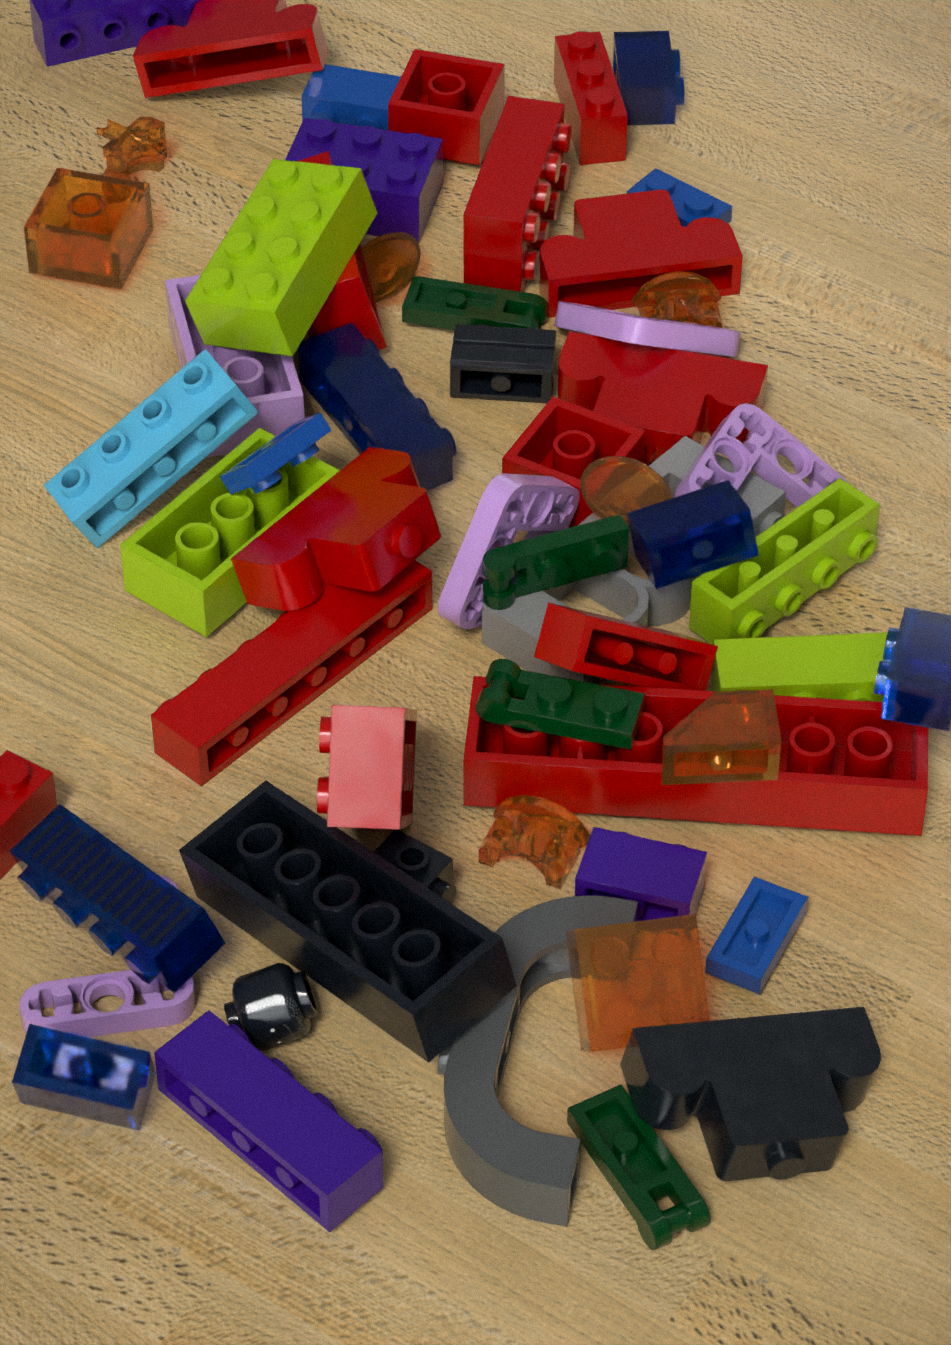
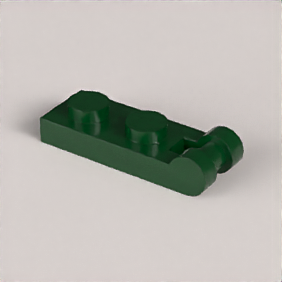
[402,276,549,330]
[482,514,629,610]
[475,659,645,750]
[567,1084,710,1250]

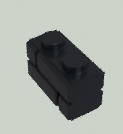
[450,324,556,403]

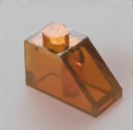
[661,689,782,785]

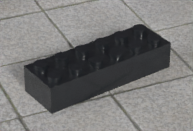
[179,780,517,1063]

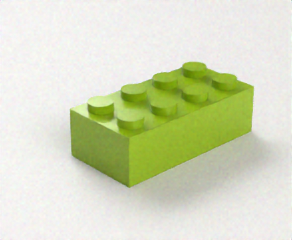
[185,159,377,356]
[120,428,340,637]

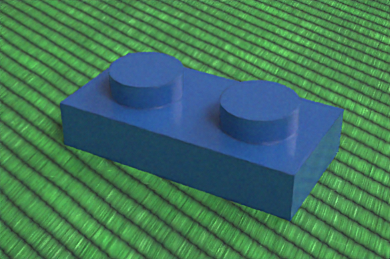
[627,168,732,227]
[219,412,332,494]
[705,876,808,994]

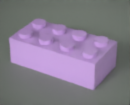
[165,275,305,458]

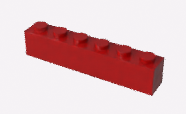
[151,560,433,787]

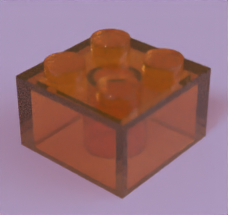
[24,167,153,289]
[566,914,710,1052]

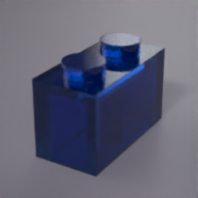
[612,31,684,125]
[626,480,759,589]
[874,607,951,731]
[12,1024,156,1131]

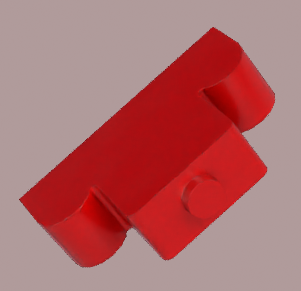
[133,0,328,98]
[539,189,743,318]
[558,331,768,467]
[231,447,441,611]

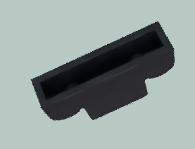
[620,1007,881,1181]

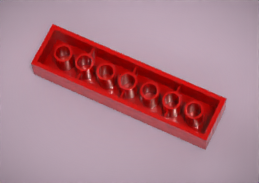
[463,676,928,836]

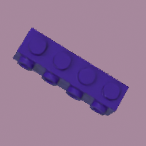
[29,0,202,67]
[154,1010,384,1232]

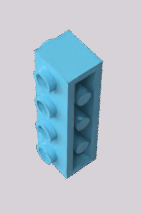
[44,349,259,548]

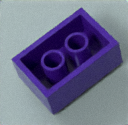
[285,118,443,243]

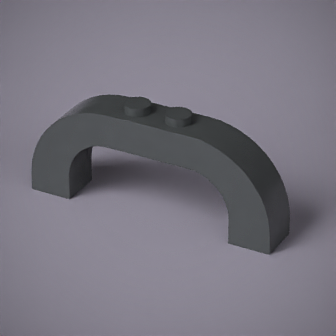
[437,896,638,1227]

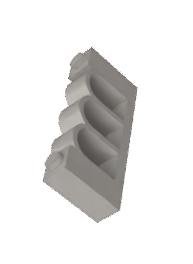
[482,436,786,685]

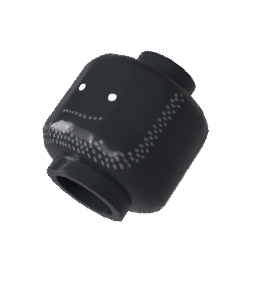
[224,963,318,1050]

